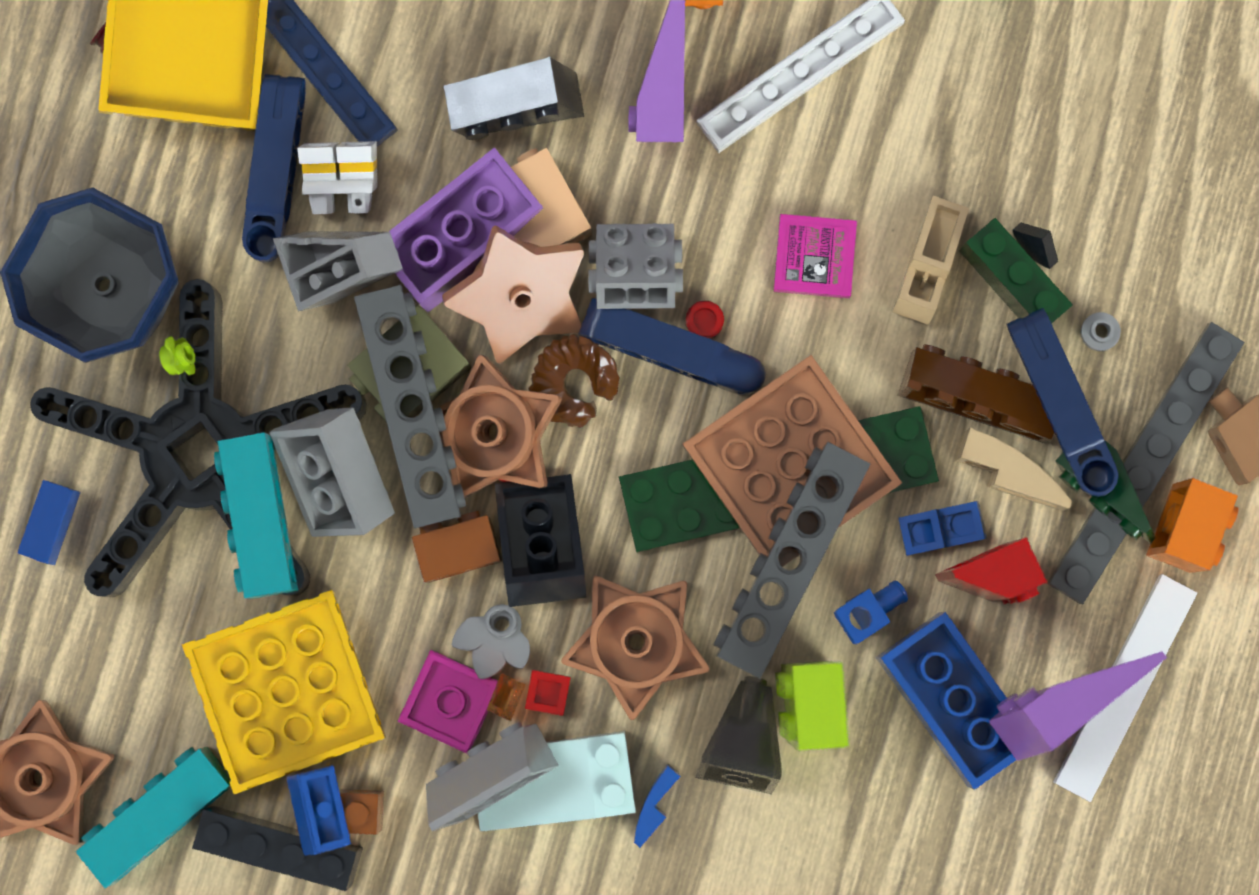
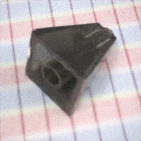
[695,676,782,795]

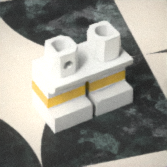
[297,141,377,214]

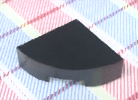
[1012,222,1058,269]

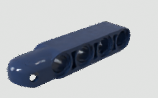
[242,74,306,263]
[578,298,766,396]
[1006,308,1119,497]

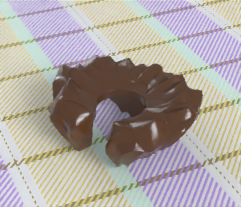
[528,334,620,428]

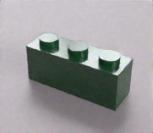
[959,218,1073,324]

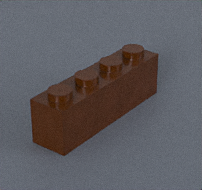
[897,344,1054,444]

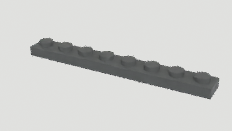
[1047,322,1245,604]

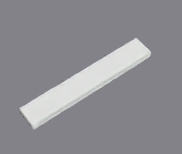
[696,0,905,153]
[1053,574,1197,802]

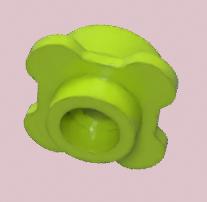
[159,336,195,376]

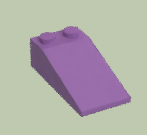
[629,0,685,142]
[389,147,543,313]
[989,651,1167,761]

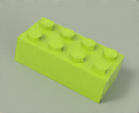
[775,661,849,751]

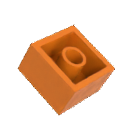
[1146,478,1239,573]

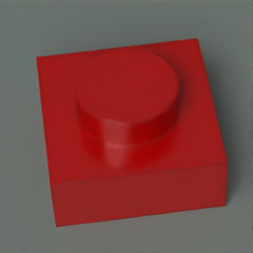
[525,670,571,716]

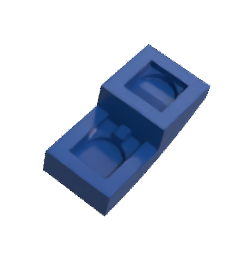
[898,501,987,556]
[634,764,680,848]

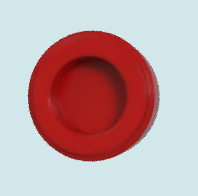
[685,300,724,339]

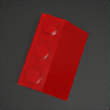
[935,537,1047,605]

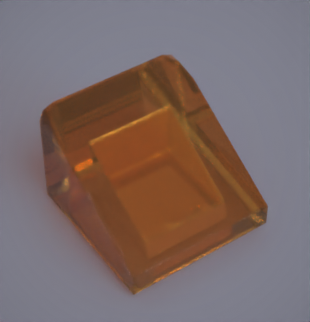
[487,673,526,721]

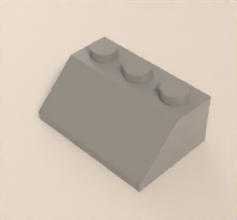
[269,407,395,537]
[426,722,559,831]

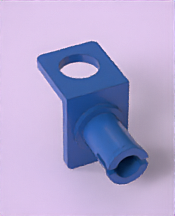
[834,580,908,645]

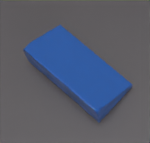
[17,480,81,565]
[287,765,351,856]

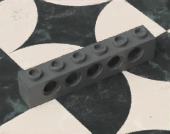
[354,285,466,528]
[713,442,871,679]

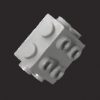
[589,223,683,309]

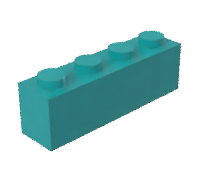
[214,432,298,599]
[75,747,231,889]

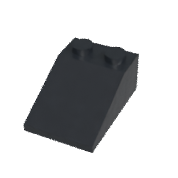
[494,474,587,607]

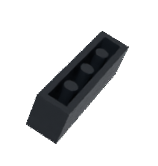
[192,806,363,892]

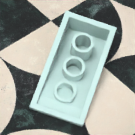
[478,731,636,831]

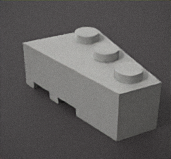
[273,231,403,312]

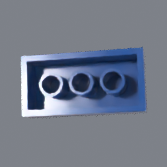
[876,612,1016,790]

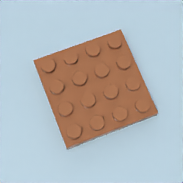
[682,355,902,567]

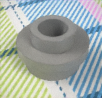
[1081,312,1121,351]

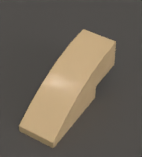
[892,196,969,325]
[956,428,1072,511]

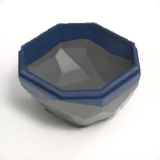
[0,187,179,363]

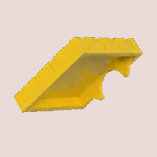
[98,0,268,131]
[181,590,386,794]

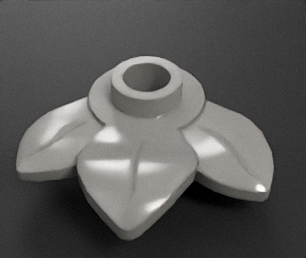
[452,604,530,680]

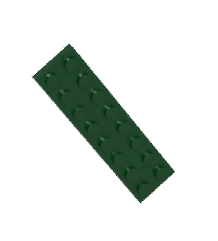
[619,406,939,553]

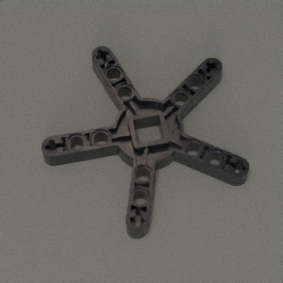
[30,279,367,597]

